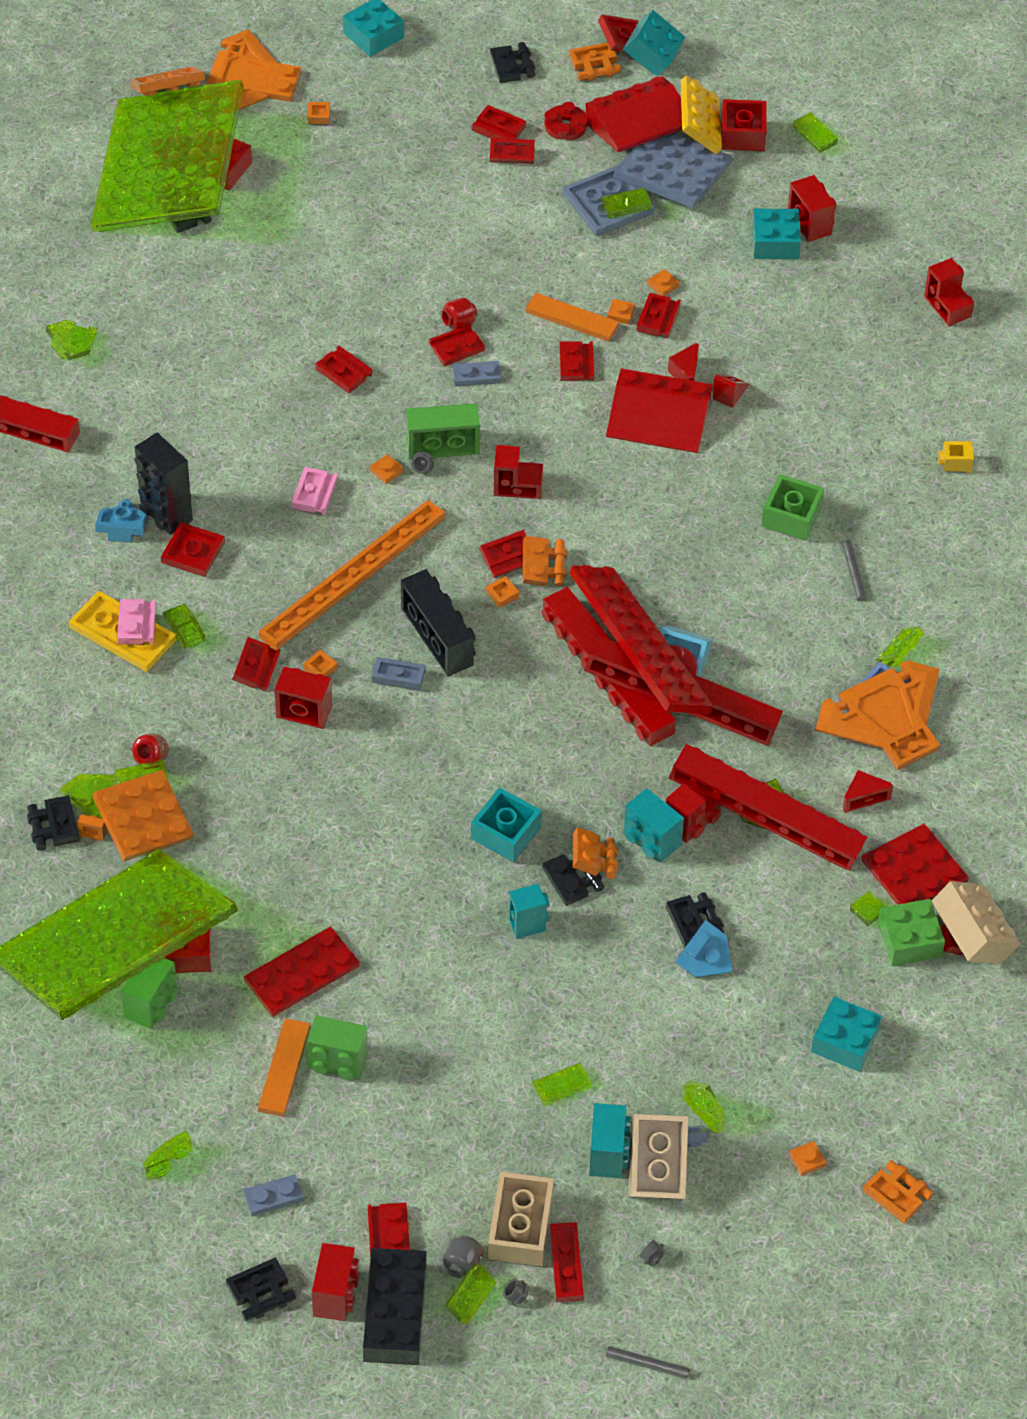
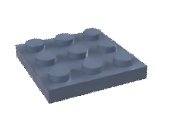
[562,165,654,236]

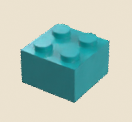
[343,0,404,57]
[623,9,686,76]
[752,208,801,259]
[471,787,542,863]
[624,788,684,863]
[811,996,882,1072]
[589,1103,631,1178]

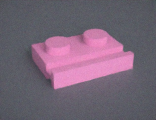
[292,467,338,515]
[117,599,156,644]

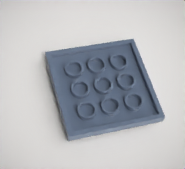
[613,133,732,208]

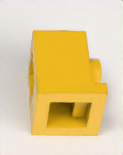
[938,441,974,473]

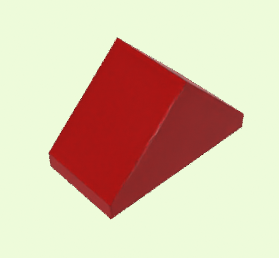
[668,343,699,381]
[712,374,750,408]
[843,770,893,813]

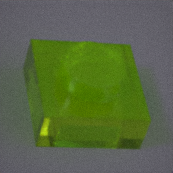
[850,891,887,926]

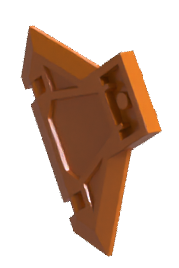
[200,29,301,121]
[815,660,940,770]

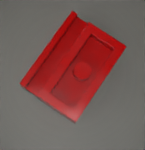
[472,105,526,139]
[637,293,681,339]
[429,325,485,366]
[559,341,594,381]
[315,345,372,393]
[479,529,527,578]
[232,637,281,692]
[367,1202,410,1257]

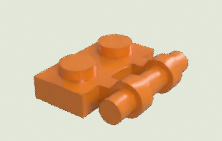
[569,42,621,81]
[522,536,567,586]
[573,827,618,879]
[863,1160,934,1224]

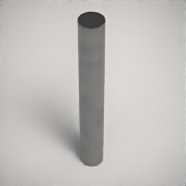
[842,540,867,601]
[606,1346,690,1379]

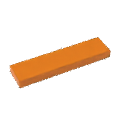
[526,292,619,342]
[258,1018,310,1117]

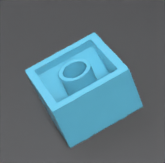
[660,625,713,677]

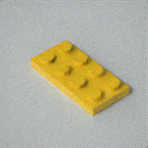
[681,75,722,154]
[68,590,177,672]

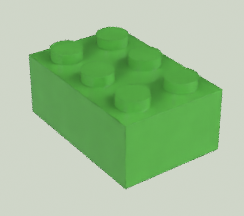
[406,403,480,460]

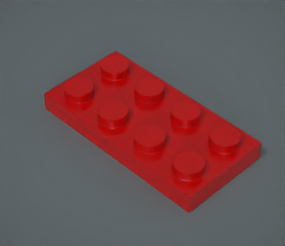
[243,926,360,1017]

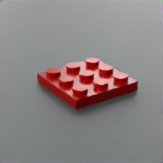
[861,823,969,905]

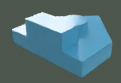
[95,499,147,542]
[674,920,733,978]

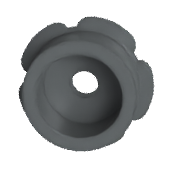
[411,452,434,474]
[640,1240,665,1265]
[503,1279,528,1305]

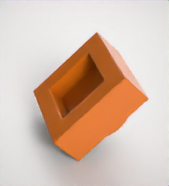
[307,102,330,124]
[647,269,680,296]
[607,299,635,324]
[370,454,404,484]
[486,576,519,608]
[303,650,338,677]
[78,814,107,841]
[789,1141,826,1176]

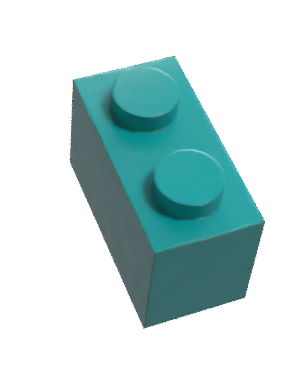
[508,883,550,939]

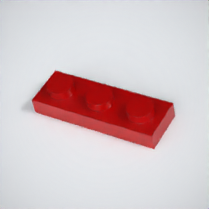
[550,1222,584,1302]

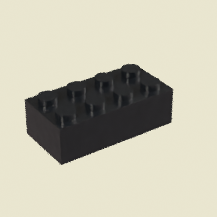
[134,432,193,535]
[401,569,476,677]
[363,1248,427,1365]

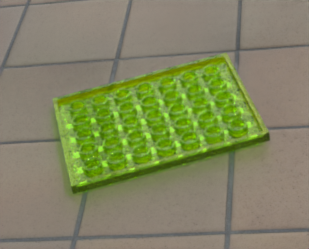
[90,80,244,232]
[0,849,238,1020]

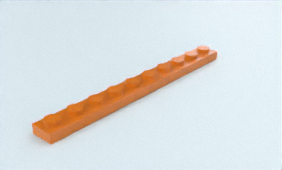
[258,500,445,650]

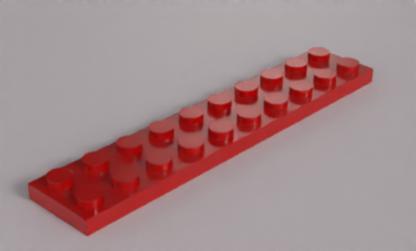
[569,565,713,714]

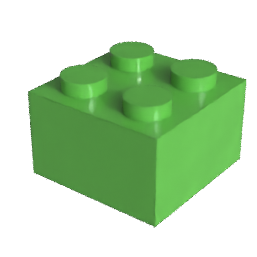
[762,474,825,541]
[878,899,945,966]
[121,951,179,1029]
[307,1015,368,1080]

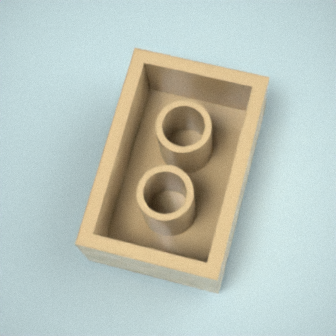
[932,881,1020,964]
[628,1114,688,1199]
[488,1172,554,1267]

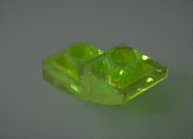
[162,603,206,649]
[143,1130,192,1180]

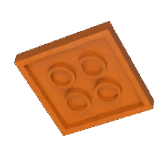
[130,66,205,96]
[92,770,194,862]

